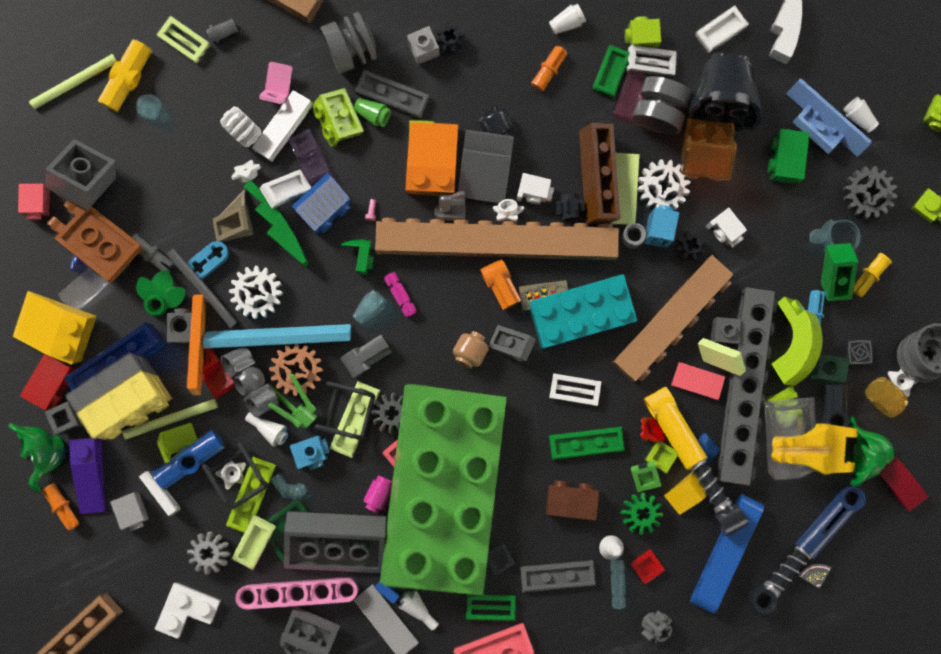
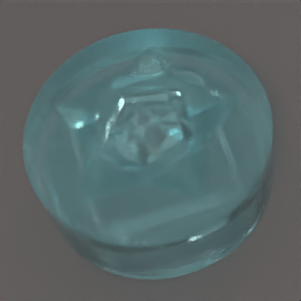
[137,95,161,119]

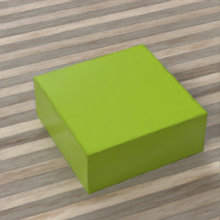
[645,441,678,474]

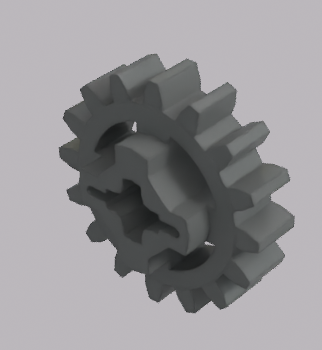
[843,166,898,219]

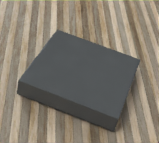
[463,130,514,156]
[458,149,511,203]

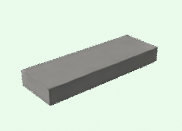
[354,584,419,654]

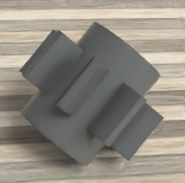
[642,611,672,643]

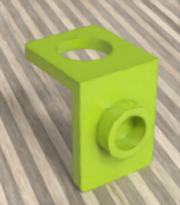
[157,423,198,463]

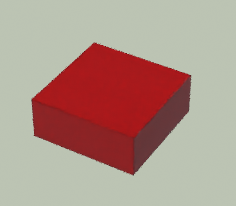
[630,549,665,584]

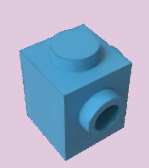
[290,436,330,470]

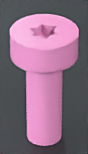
[365,199,376,222]

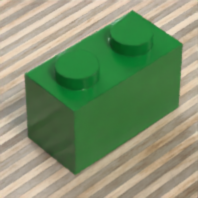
[768,129,810,184]
[821,243,858,301]

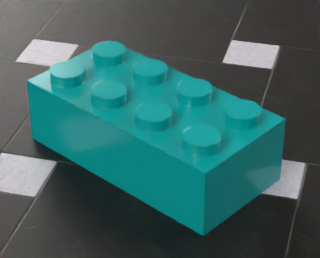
[528,274,637,349]

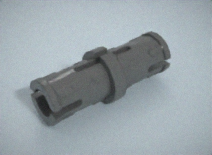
[132,234,175,272]

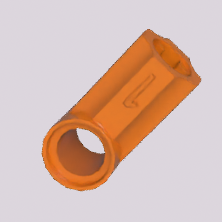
[480,259,521,310]

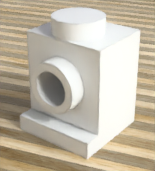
[516,173,554,204]
[706,208,747,248]

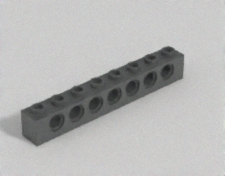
[716,287,777,485]

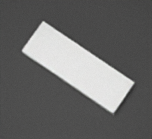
[252,91,314,162]

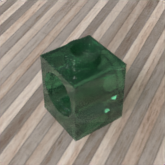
[811,354,849,384]

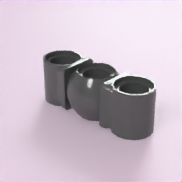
[221,347,279,417]

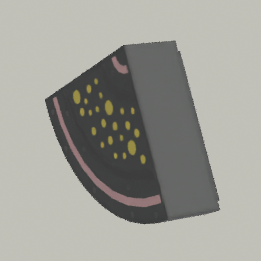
[797,564,832,589]

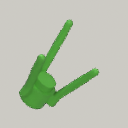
[269,374,317,430]

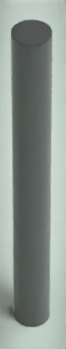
[166,248,238,328]

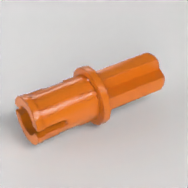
[531,46,567,92]
[41,483,79,530]

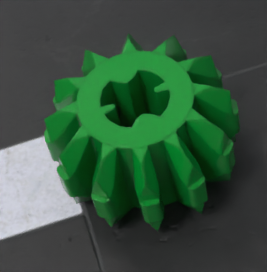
[621,493,663,535]

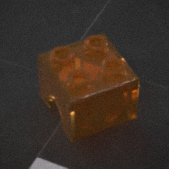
[681,118,737,182]

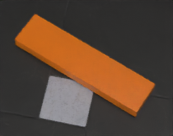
[187,295,207,395]

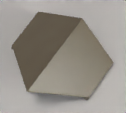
[212,189,254,242]

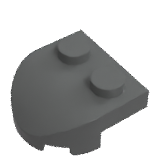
[280,606,340,654]

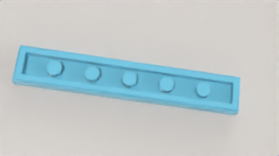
[203,324,351,349]

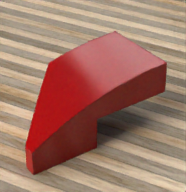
[202,348,235,399]

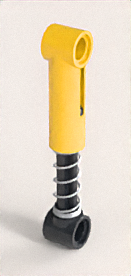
[644,387,749,537]

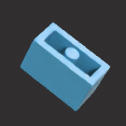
[643,205,679,248]

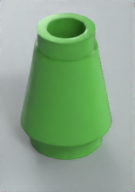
[354,98,391,127]

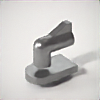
[434,191,466,221]

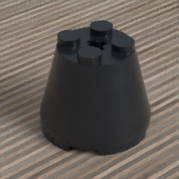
[688,52,762,136]

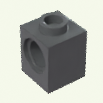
[167,309,192,344]
[710,317,741,346]

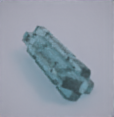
[611,560,626,609]

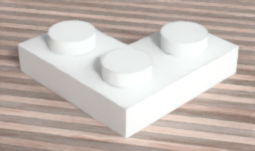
[155,582,221,639]

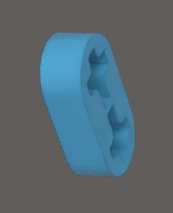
[188,241,229,279]

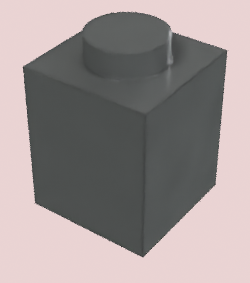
[45,402,85,435]

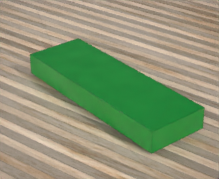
[549,427,625,460]

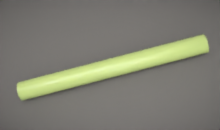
[29,54,117,109]
[122,399,218,440]

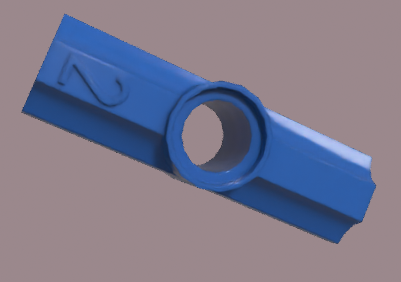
[152,430,225,490]

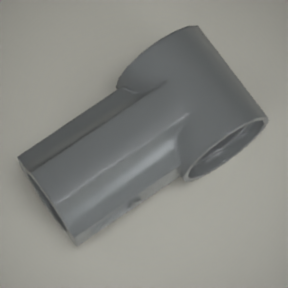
[340,335,392,379]

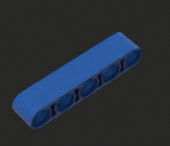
[690,494,764,614]

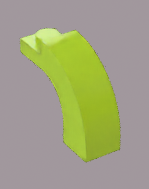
[772,297,822,386]

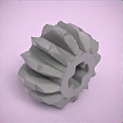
[187,532,230,574]

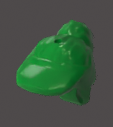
[845,416,894,487]
[8,423,68,492]

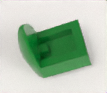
[341,239,374,275]

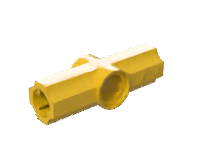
[98,40,152,112]

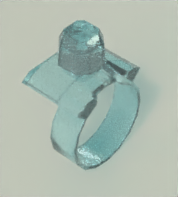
[809,219,861,251]

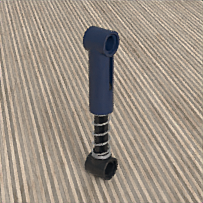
[748,486,866,614]

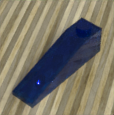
[64,322,167,391]

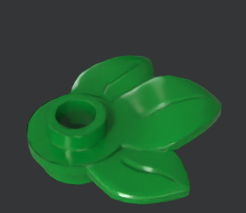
[136,270,186,316]

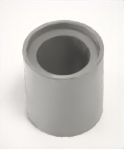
[621,223,646,248]

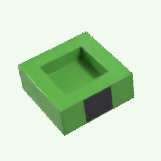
[631,461,661,492]

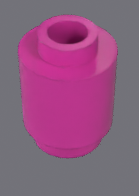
[363,475,392,514]

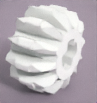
[220,107,262,148]

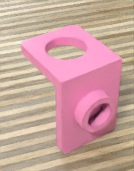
[259,62,293,104]

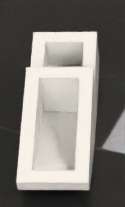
[769,0,802,64]

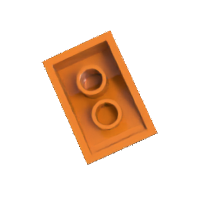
[406,122,458,196]

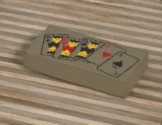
[519,280,568,311]

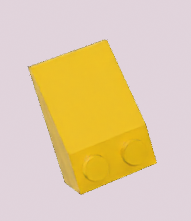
[13,291,97,364]

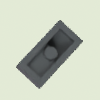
[488,325,536,362]

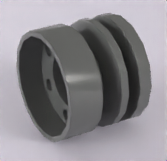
[320,12,377,74]
[897,323,941,383]

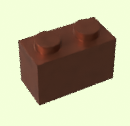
[546,481,599,520]

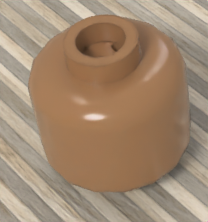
[453,331,488,369]

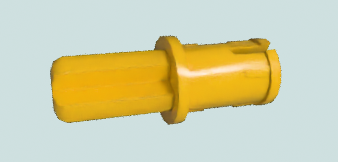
[853,253,892,297]

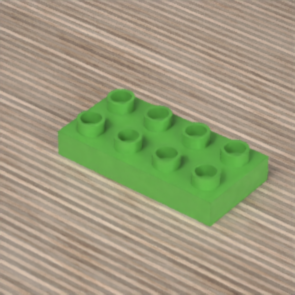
[380,384,506,595]

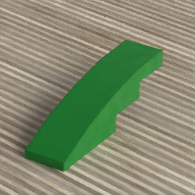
[244,180,309,268]

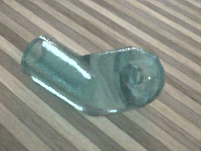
[271,473,306,500]

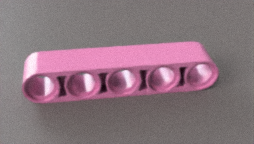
[236,577,359,609]

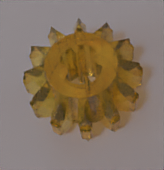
[865,377,909,418]

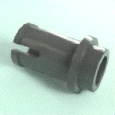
[206,18,238,43]

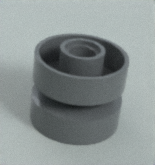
[632,76,693,135]

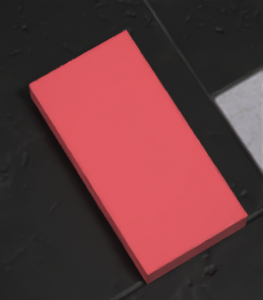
[671,362,725,400]

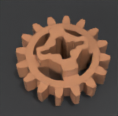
[269,344,323,396]

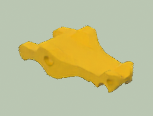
[771,424,858,475]

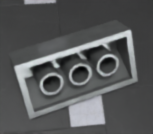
[284,512,386,573]

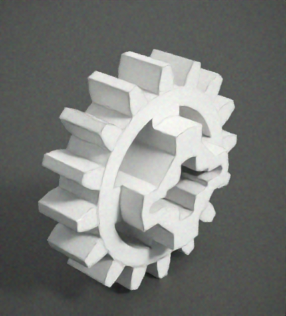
[637,159,690,210]
[229,266,283,319]

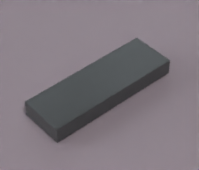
[355,69,430,119]
[520,560,596,592]

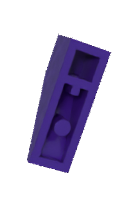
[69,438,106,514]

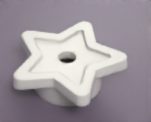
[231,160,261,182]
[493,199,524,221]
[887,369,917,397]
[215,460,246,489]

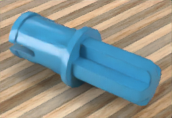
[808,290,825,325]

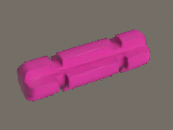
[384,272,417,317]

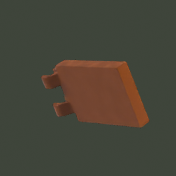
[47,200,143,284]

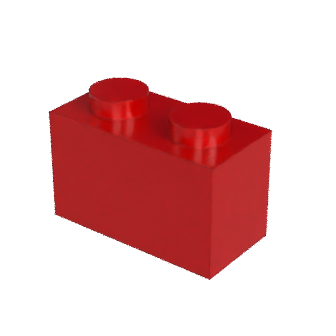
[20,354,77,411]

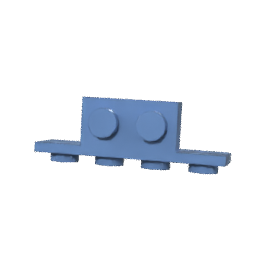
[786,79,872,157]

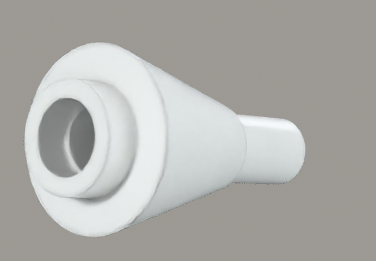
[245,412,288,447]
[599,536,624,560]
[399,590,439,630]

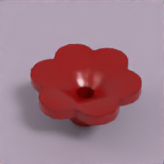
[640,417,665,443]

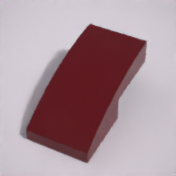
[878,456,928,513]

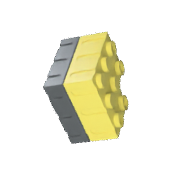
[66,353,173,440]

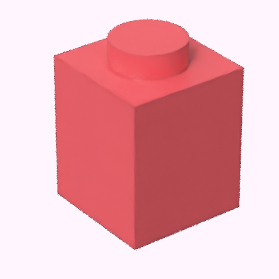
[18,184,50,221]

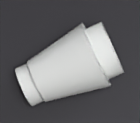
[549,4,586,35]
[844,97,879,133]

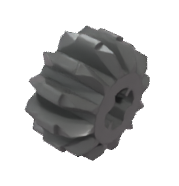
[371,393,403,434]

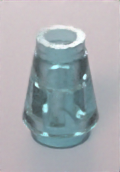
[352,289,387,325]

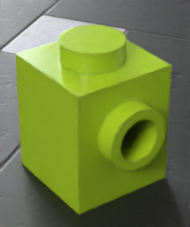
[625,17,661,49]

